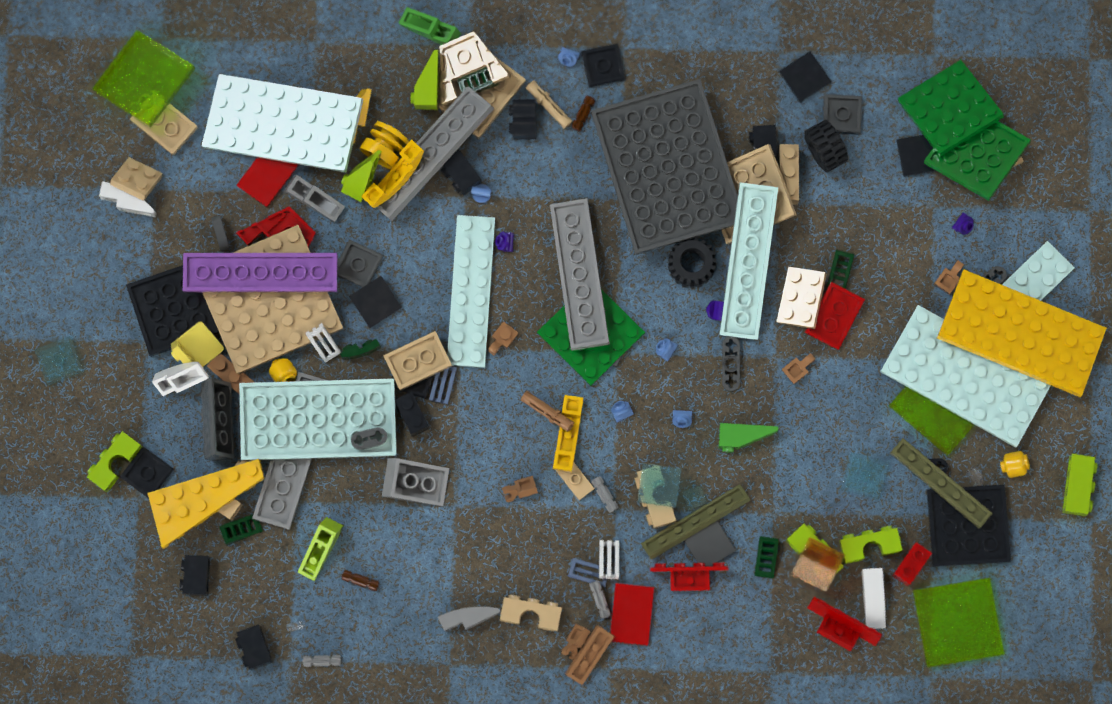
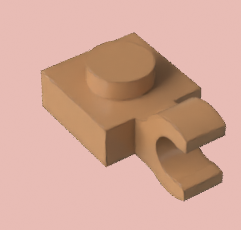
[934,260,964,295]
[488,321,519,356]
[782,353,815,385]
[502,476,538,502]
[562,624,590,660]

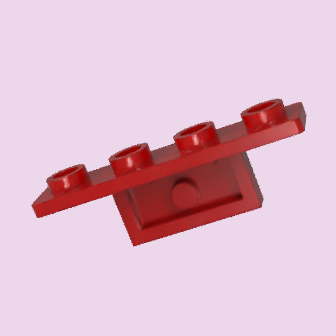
[650,563,729,591]
[807,597,882,651]

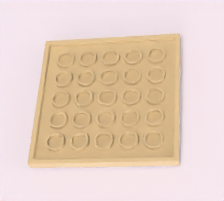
[202,225,343,374]

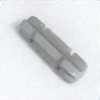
[591,476,618,513]
[589,581,611,619]
[303,655,341,667]

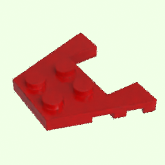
[236,206,316,248]

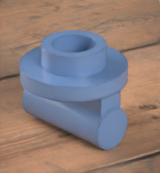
[558,47,580,67]
[471,184,491,203]
[656,338,678,362]
[611,401,634,423]
[673,410,692,428]

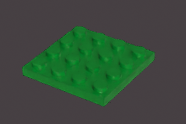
[897,60,1004,157]
[924,121,1031,201]
[537,289,645,386]

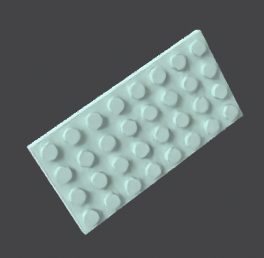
[202,74,363,172]
[880,305,1051,448]
[239,379,396,461]

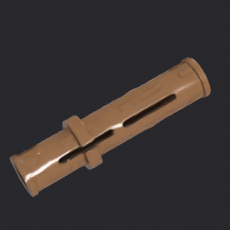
[521,391,574,432]

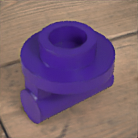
[951,213,974,235]
[495,232,514,252]
[706,300,724,321]

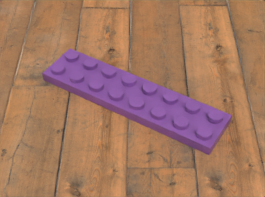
[183,253,338,292]

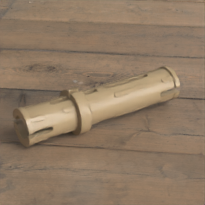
[526,80,573,129]

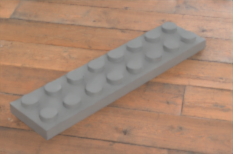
[376,86,494,221]
[550,198,610,351]
[252,372,328,530]

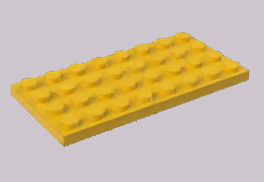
[937,269,1107,397]

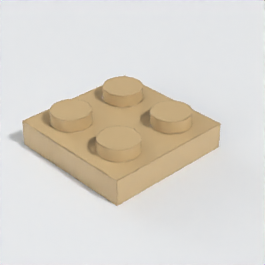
[110,157,162,201]

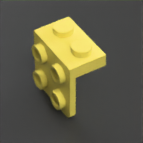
[171,321,224,367]

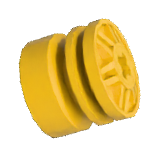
[359,121,410,170]

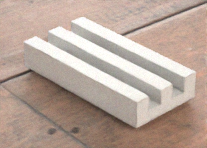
[306,323,341,362]
[599,540,619,579]

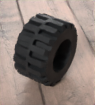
[804,120,848,172]
[668,237,716,288]

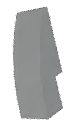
[284,175,345,222]
[438,607,501,632]

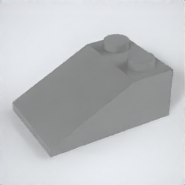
[382,458,449,506]

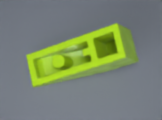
[411,50,439,110]
[341,150,382,202]
[298,517,343,581]

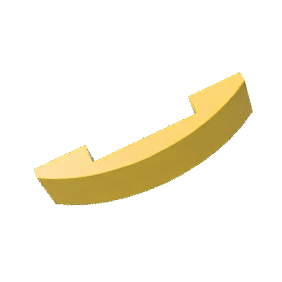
[361,139,424,208]
[553,395,583,472]

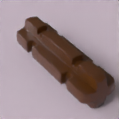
[572,95,595,131]
[341,570,379,591]

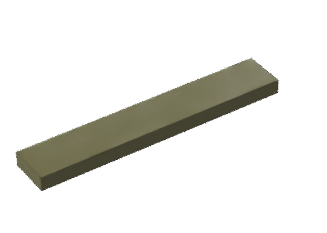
[890,438,993,529]
[641,484,751,560]

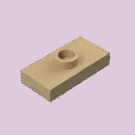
[556,463,594,501]

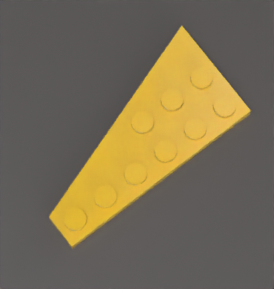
[148,459,265,549]

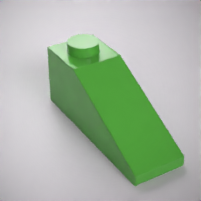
[718,423,778,453]

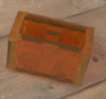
[791,537,845,592]

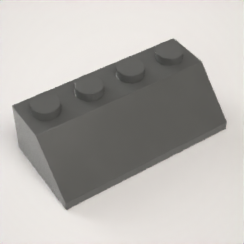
[200,378,235,461]

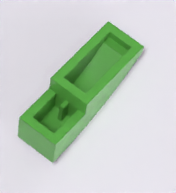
[398,7,461,45]

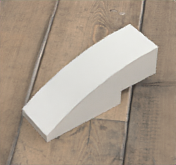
[99,181,156,217]
[152,362,209,396]
[861,568,886,629]

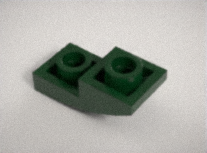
[340,339,381,360]

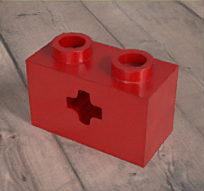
[892,542,932,587]

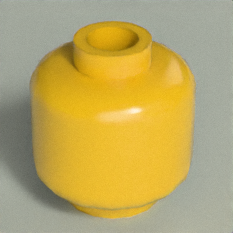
[269,358,297,382]
[1000,451,1030,478]

